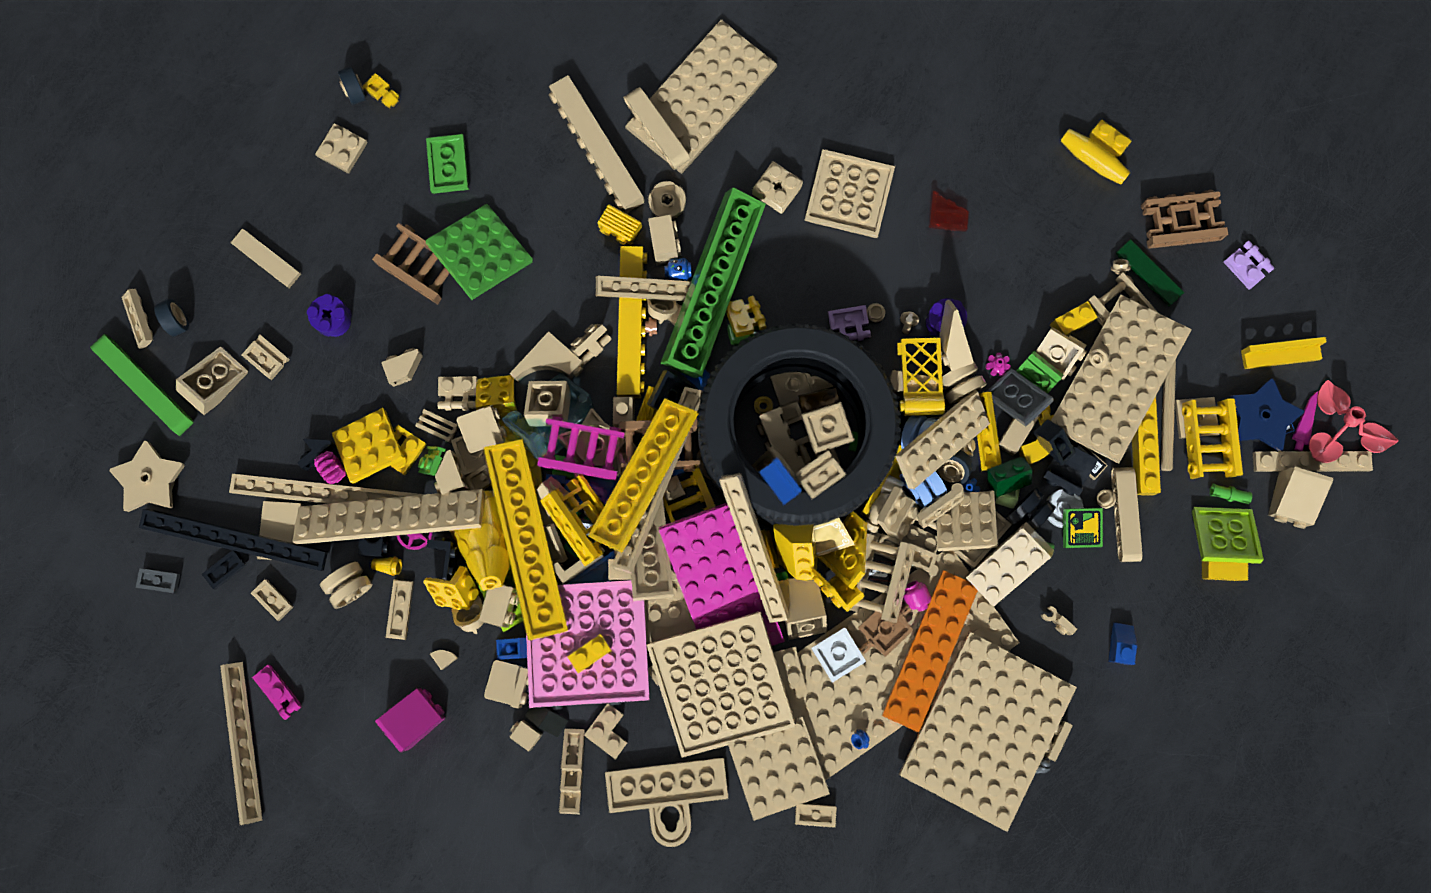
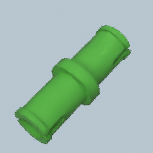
[1209,484,1252,504]

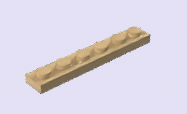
[596,276,691,301]
[1253,451,1373,472]

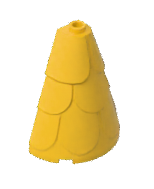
[449,491,510,591]

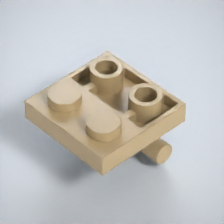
[569,324,612,365]

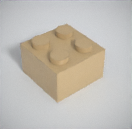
[648,215,681,266]
[524,381,571,426]
[479,585,519,628]

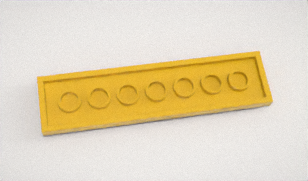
[588,399,698,553]

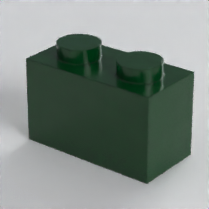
[988,456,1032,497]

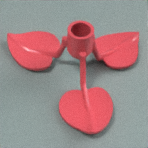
[1309,380,1399,463]

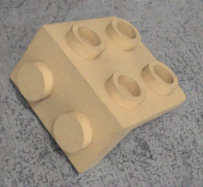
[457,405,507,453]
[484,660,528,708]

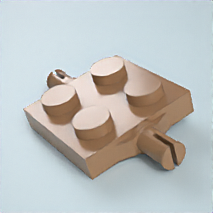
[857,601,913,657]

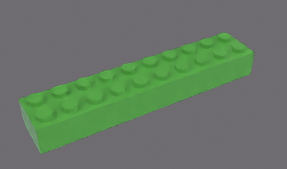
[661,188,766,378]

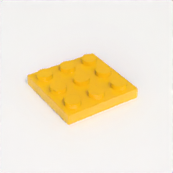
[332,408,404,484]

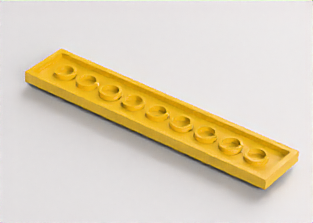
[483,439,568,641]

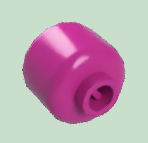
[903,581,932,611]

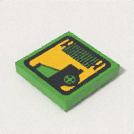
[1063,508,1103,548]

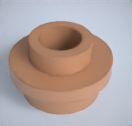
[645,317,657,336]

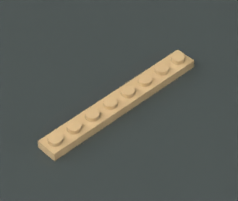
[719,473,790,623]
[221,662,262,825]

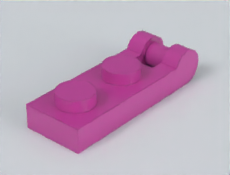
[252,665,302,720]

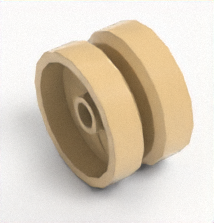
[942,360,987,405]
[320,562,372,609]

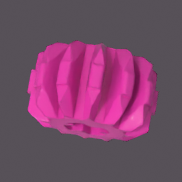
[314,451,346,484]

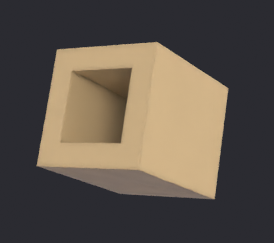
[509,720,543,751]

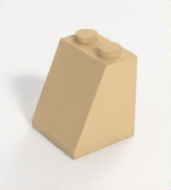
[1268,467,1333,529]
[778,578,827,640]

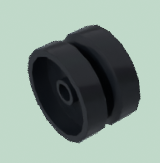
[1006,488,1056,530]

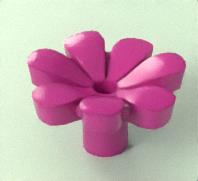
[985,353,1011,377]

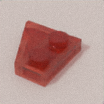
[929,191,969,232]

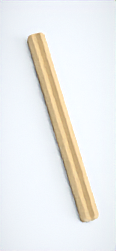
[1161,360,1176,471]

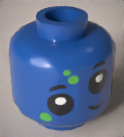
[664,258,692,281]

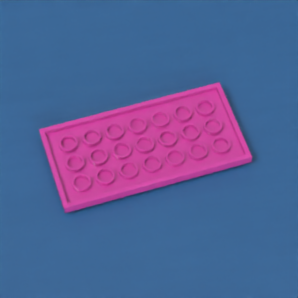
[658,503,784,646]

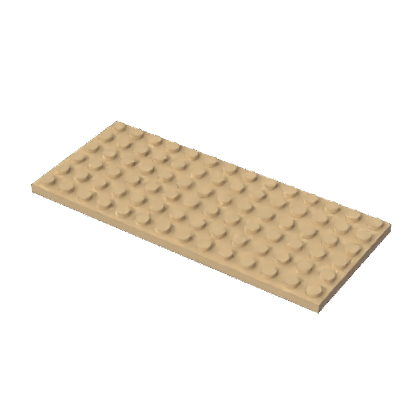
[786,550,1019,781]

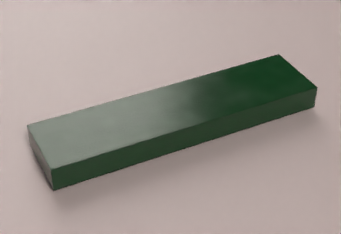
[1116,239,1184,307]

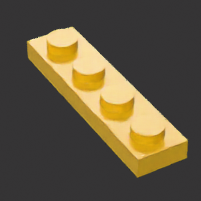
[977,392,1002,471]

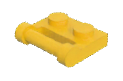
[390,425,427,475]

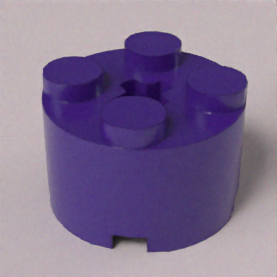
[307,294,351,337]
[926,299,967,338]

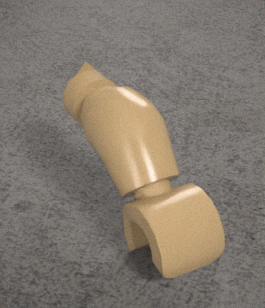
[866,475,905,534]

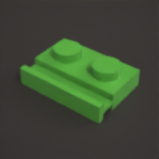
[1016,351,1064,394]
[418,446,446,476]

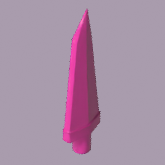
[1292,391,1318,452]

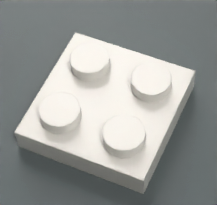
[811,627,866,682]

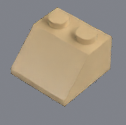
[434,450,470,495]

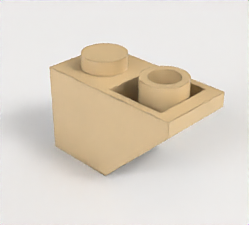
[381,348,423,387]

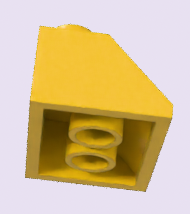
[773,524,817,581]

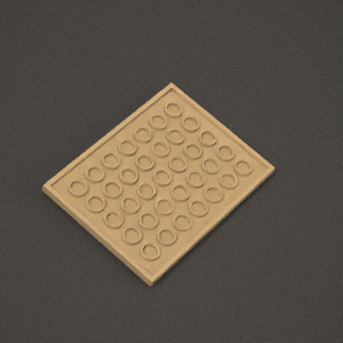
[899,632,1077,832]

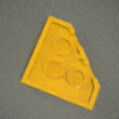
[818,511,867,589]

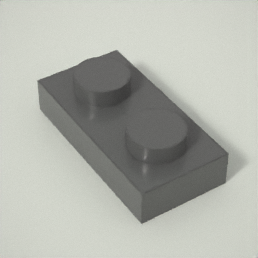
[135,568,180,594]

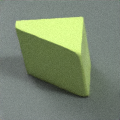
[996,489,1020,508]

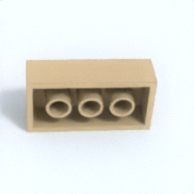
[966,522,1054,607]

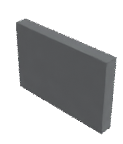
[986,368,1054,427]

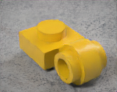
[363,73,399,108]

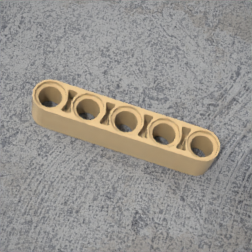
[624,87,690,170]
[1111,467,1142,562]

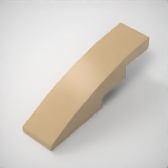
[869,532,938,573]
[559,729,585,814]

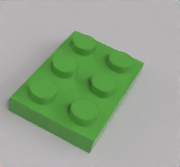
[426,134,469,194]

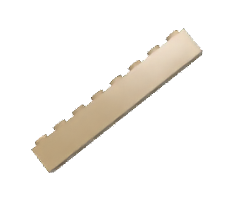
[549,76,644,213]

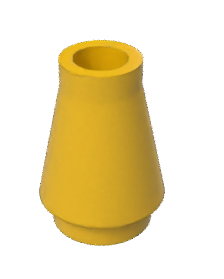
[371,557,402,576]

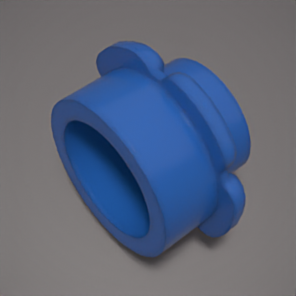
[851,730,870,749]

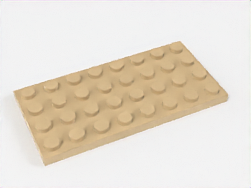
[626,20,777,174]
[1051,295,1192,464]

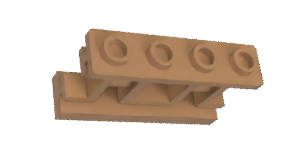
[1141,190,1228,249]

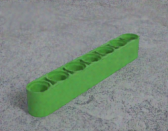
[90,334,194,436]

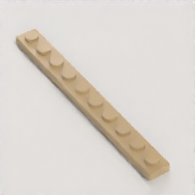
[612,387,703,574]
[229,474,423,504]

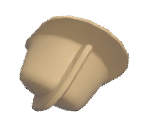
[647,299,678,324]
[452,596,484,634]

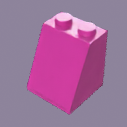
[375,688,445,752]

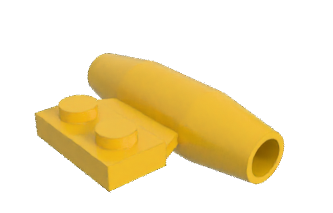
[1061,120,1132,185]

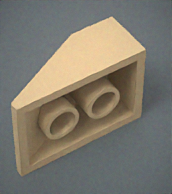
[939,299,974,371]
[176,346,248,415]

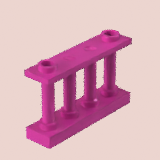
[537,416,625,481]

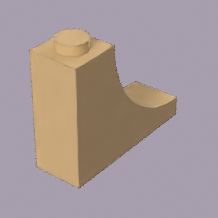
[510,332,584,382]

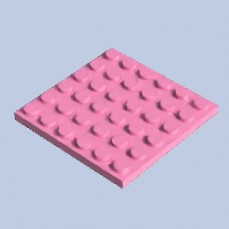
[526,581,650,708]

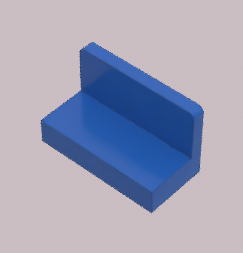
[759,458,802,505]

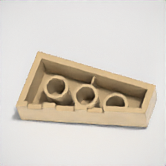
[757,407,805,487]

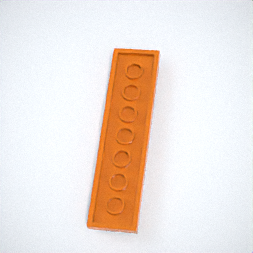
[881,570,978,732]

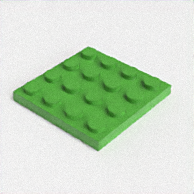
[426,204,533,300]

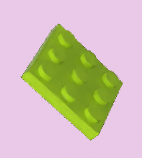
[1192,507,1264,564]

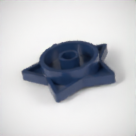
[1228,378,1304,451]

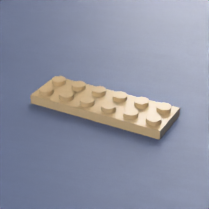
[895,391,990,489]

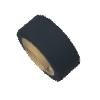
[338,66,366,105]
[154,299,189,337]
[936,450,973,486]

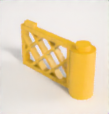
[897,338,945,416]

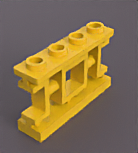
[540,474,611,566]

